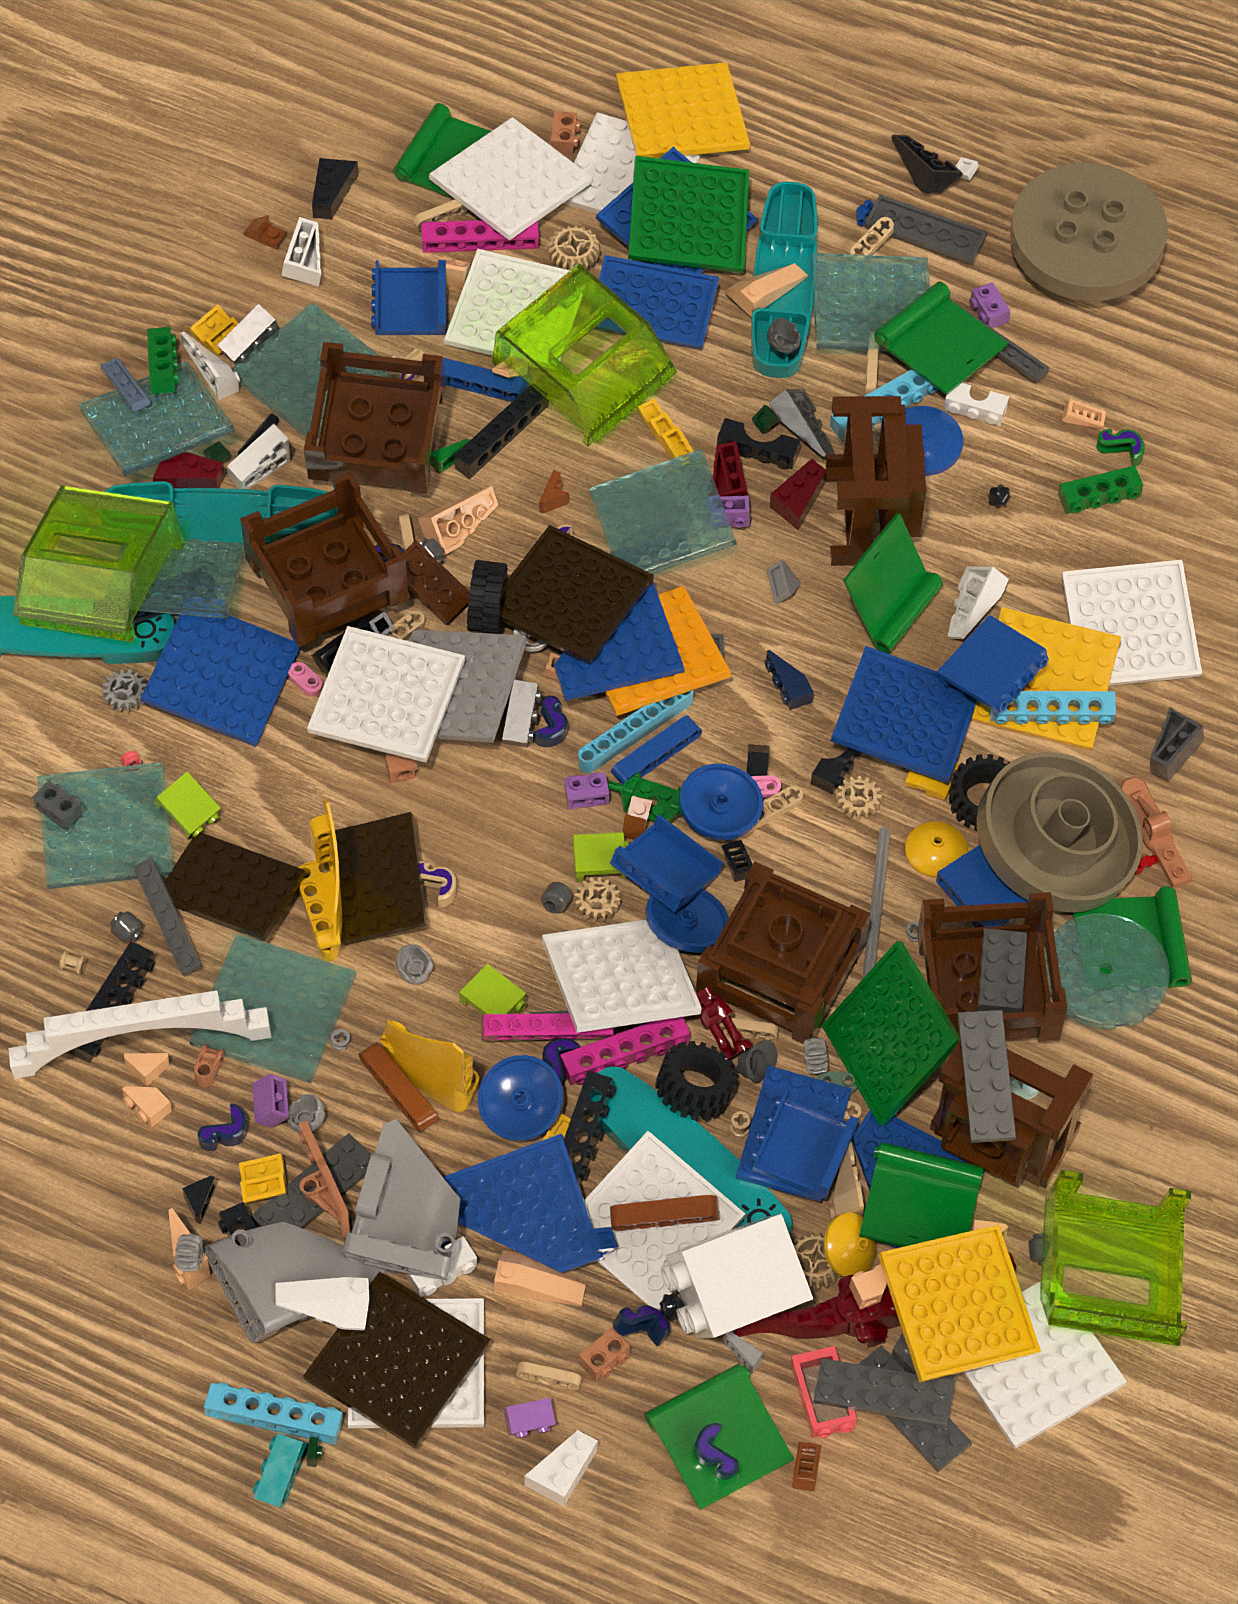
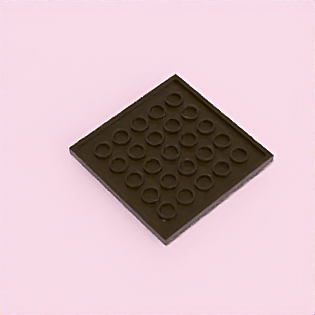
[499,525,654,665]
[303,1271,491,1449]

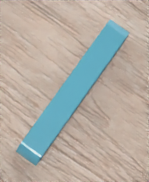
[578,689,694,773]

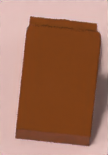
[243,215,287,250]
[539,470,569,514]
[622,796,653,840]

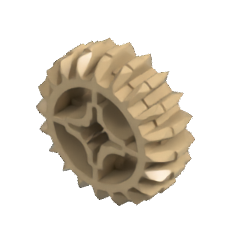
[548,225,600,273]
[793,1231,840,1291]

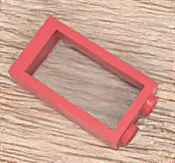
[790,1346,857,1438]

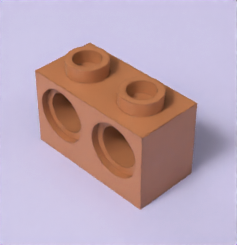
[550,111,580,155]
[578,1328,630,1382]

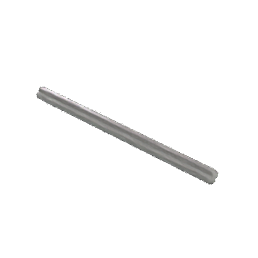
[862,828,891,979]

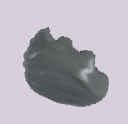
[767,317,800,354]

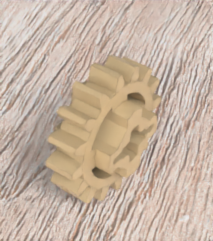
[836,776,882,820]
[575,877,620,922]

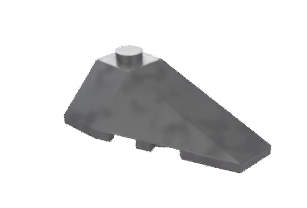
[769,389,835,457]

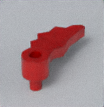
[1134,855,1159,875]

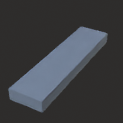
[100,358,151,412]

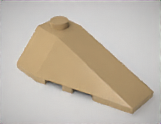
[829,1142,864,1220]

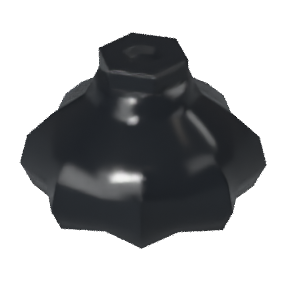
[988,484,1011,508]
[659,1293,684,1320]

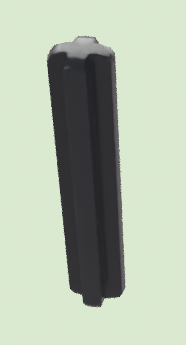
[238,413,279,456]

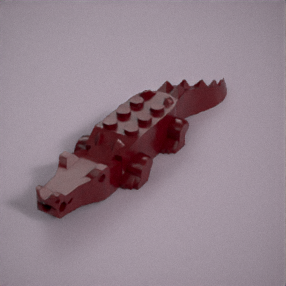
[734,1252,1017,1348]

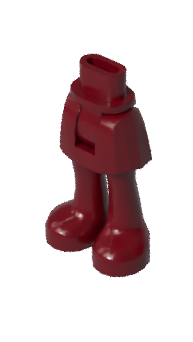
[696,986,754,1060]

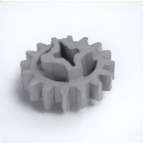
[102,669,147,712]

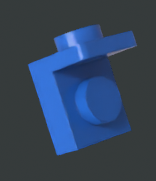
[587,1227,618,1255]

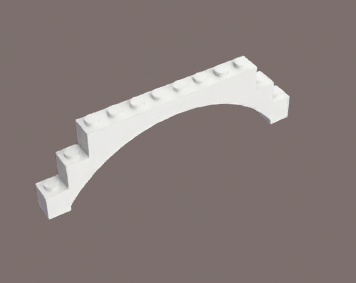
[8,991,272,1079]

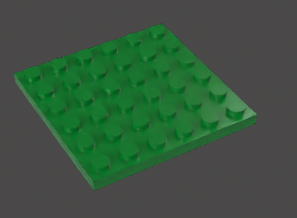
[628,156,749,273]
[821,941,960,1125]

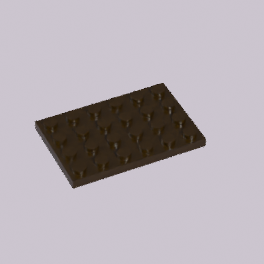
[335,812,427,945]
[164,832,306,941]

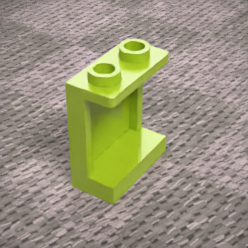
[154,772,221,840]
[573,832,629,882]
[459,963,527,1014]

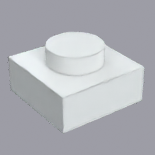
[956,157,979,181]

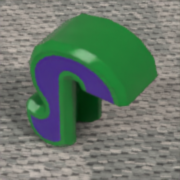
[1096,429,1145,466]

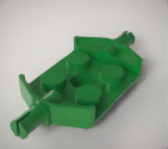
[608,773,682,823]

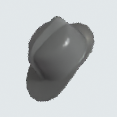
[735,1040,778,1083]

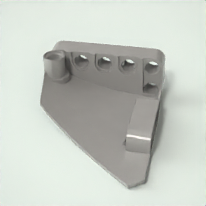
[342,1119,460,1280]
[204,1222,386,1343]

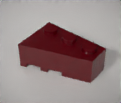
[708,441,750,503]
[153,446,225,488]
[770,459,827,531]

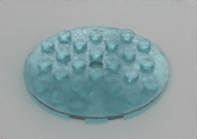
[1044,913,1170,1029]

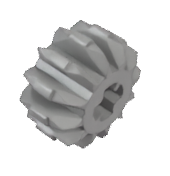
[803,1037,828,1074]
[175,1234,203,1272]

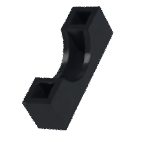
[717,418,801,469]
[311,610,394,673]
[811,747,862,795]

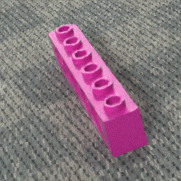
[421,220,539,253]
[481,1013,613,1041]
[560,1017,690,1086]

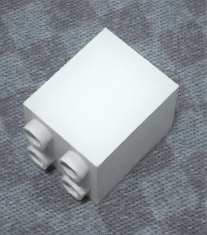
[661,1214,813,1339]

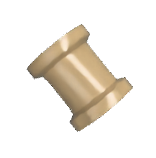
[59,951,86,975]
[730,1111,751,1138]

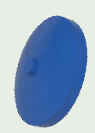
[905,406,963,476]
[679,764,763,840]
[645,889,729,952]
[478,1055,564,1142]

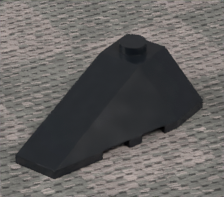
[891,134,963,194]

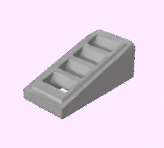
[723,1331,763,1374]

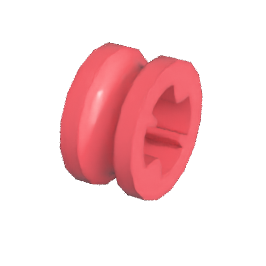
[120,751,141,770]

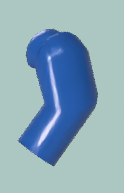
[856,200,874,226]

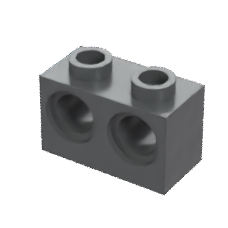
[32,780,82,830]

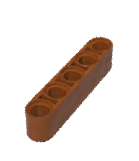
[358,1042,438,1132]
[610,1195,719,1231]

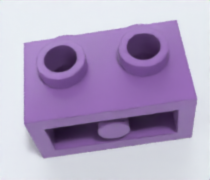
[969,282,1010,328]
[709,496,750,528]
[564,772,609,810]
[252,1074,289,1128]
[503,1398,556,1438]

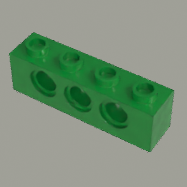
[147,327,179,394]
[1058,465,1143,514]

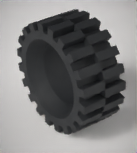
[467,560,508,634]
[949,754,1010,831]
[655,1041,737,1120]

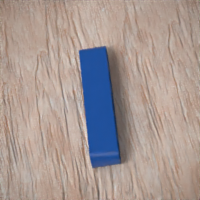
[443,358,529,402]
[611,715,702,784]

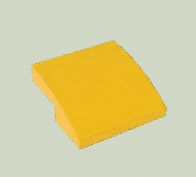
[189,304,239,356]
[905,763,959,800]
[239,1153,287,1204]

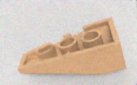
[725,263,808,317]
[418,486,499,555]
[494,1250,586,1307]

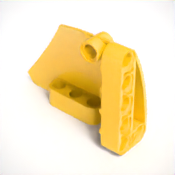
[298,798,342,962]
[380,1020,479,1113]

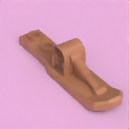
[1120,776,1192,889]
[298,1120,353,1241]

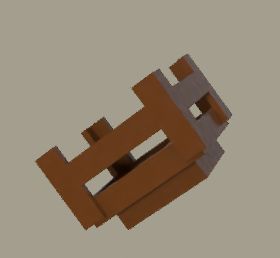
[304,342,446,494]
[826,396,926,566]
[240,472,409,647]
[696,861,871,1044]
[917,892,1067,1041]
[930,1040,1093,1189]

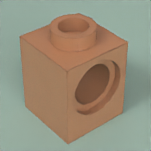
[385,754,418,783]

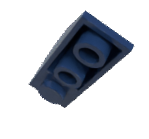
[764,650,814,710]

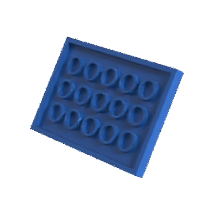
[588,255,719,350]
[736,1065,852,1202]

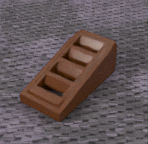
[792,1442,821,1491]

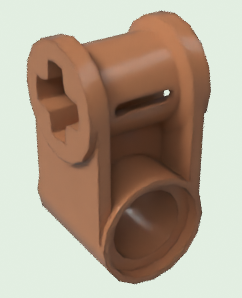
[194,1044,225,1088]

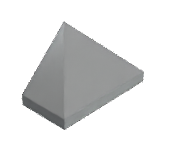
[767,560,801,604]

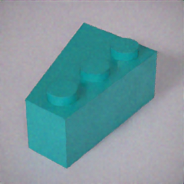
[253,1433,309,1509]

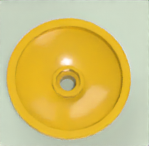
[905,821,968,878]
[824,1212,877,1277]

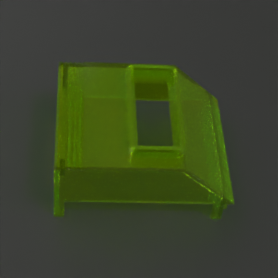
[492,263,677,447]
[13,486,184,642]
[1040,1170,1191,1346]

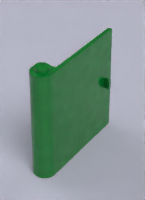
[393,103,491,198]
[874,281,1008,395]
[843,513,943,654]
[1073,886,1192,992]
[859,1142,984,1247]
[644,1363,794,1510]

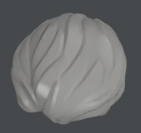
[395,944,433,985]
[287,1094,325,1132]

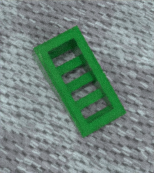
[430,439,469,474]

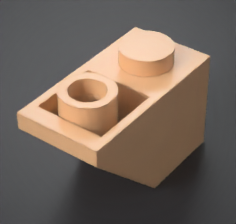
[122,1086,172,1127]
[849,1264,887,1309]

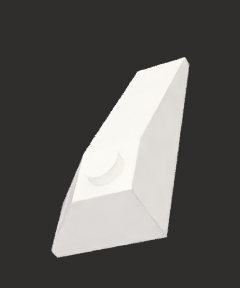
[181,332,240,401]
[947,566,1009,639]
[275,1277,369,1330]

